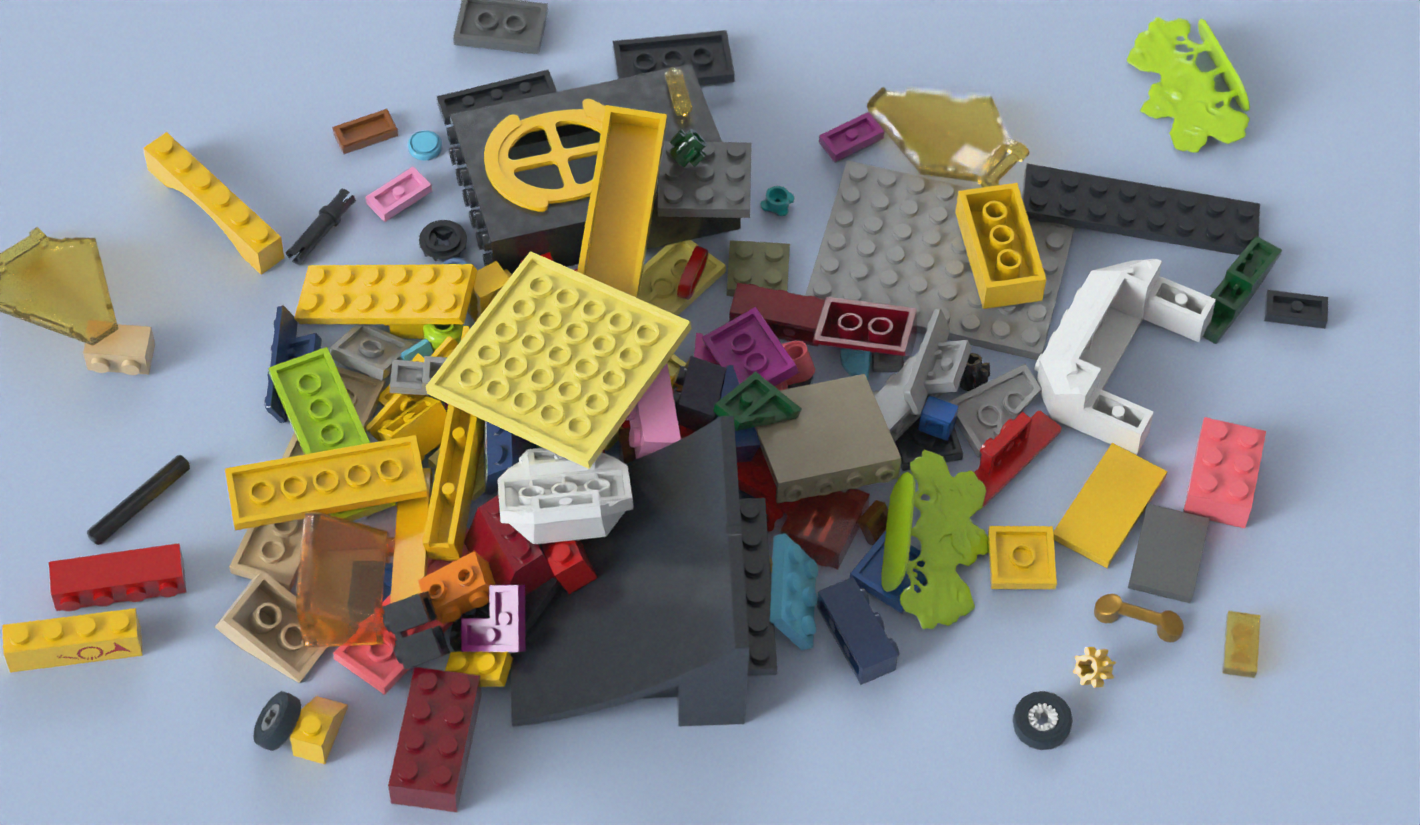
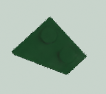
[713,372,802,431]

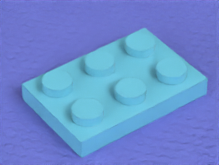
[770,533,818,650]

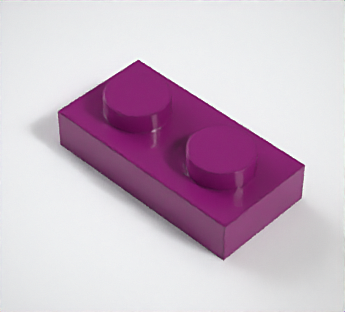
[819,112,884,162]

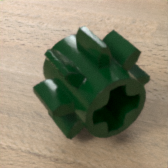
[669,129,707,167]

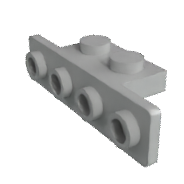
[904,309,971,414]

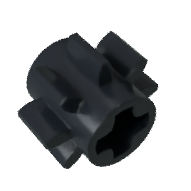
[960,353,990,391]

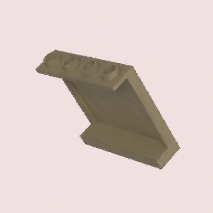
[755,374,901,504]

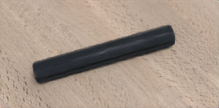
[87,455,190,545]

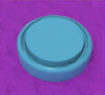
[408,130,442,161]

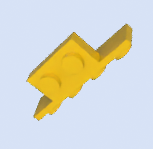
[366,336,458,442]

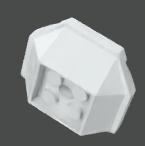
[498,448,633,544]

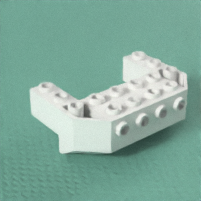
[1034,259,1216,455]

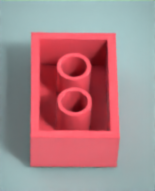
[1183,417,1266,528]

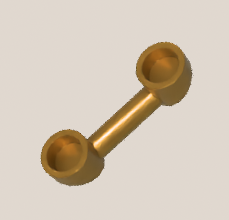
[1094,594,1184,642]

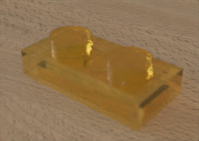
[1222,611,1261,678]

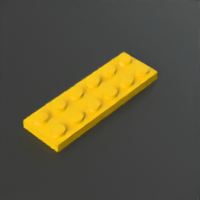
[294,264,478,324]
[225,435,428,530]

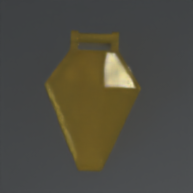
[867,87,1029,187]
[0,227,119,346]

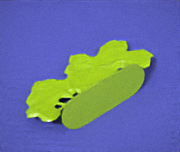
[1127,17,1250,153]
[881,450,989,629]

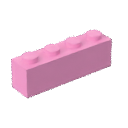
[626,363,681,459]

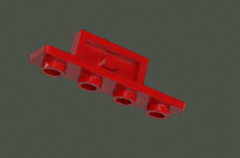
[974,411,1062,507]

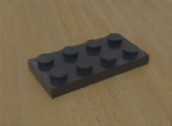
[613,30,735,85]

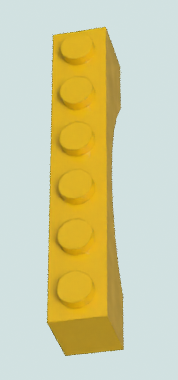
[143,132,285,275]

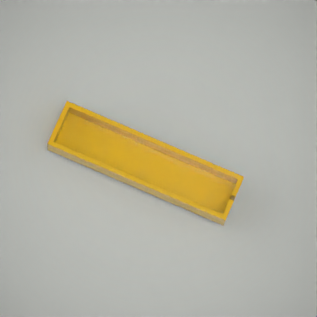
[577,105,667,298]

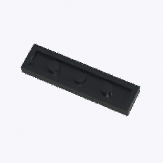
[436,69,557,125]

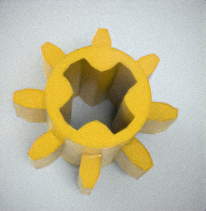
[1073,647,1116,688]

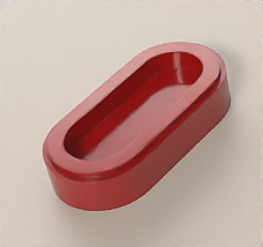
[677,246,709,300]

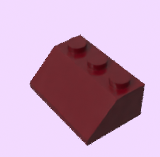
[813,296,917,356]
[464,495,555,596]

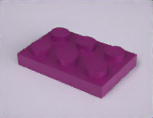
[702,307,799,387]

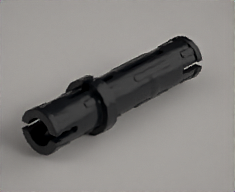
[286,189,356,265]

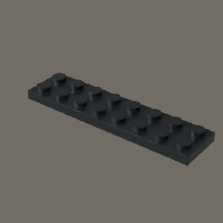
[1022,163,1260,255]

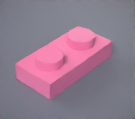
[366,167,432,222]

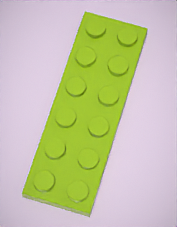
[268,347,396,527]

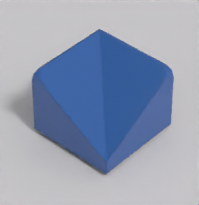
[919,396,959,441]

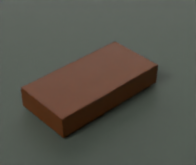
[332,109,399,154]

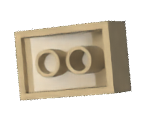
[215,570,339,683]

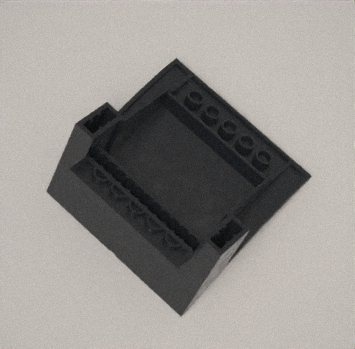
[510,416,777,727]

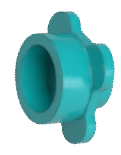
[760,186,795,216]

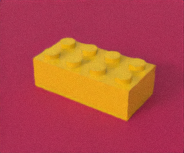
[955,183,1046,309]

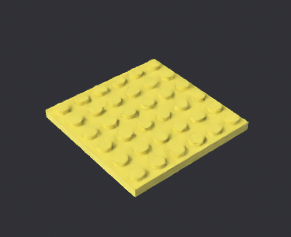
[426,251,691,469]

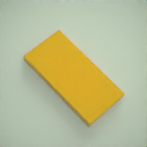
[1053,443,1168,568]

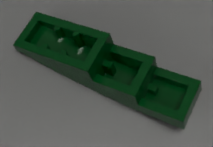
[1202,236,1282,344]

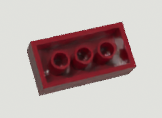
[388,667,482,813]

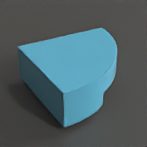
[840,348,871,380]

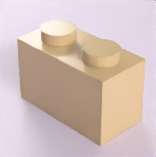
[83,322,155,375]

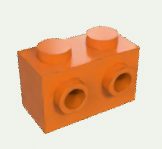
[418,551,496,624]

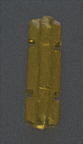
[665,67,693,117]

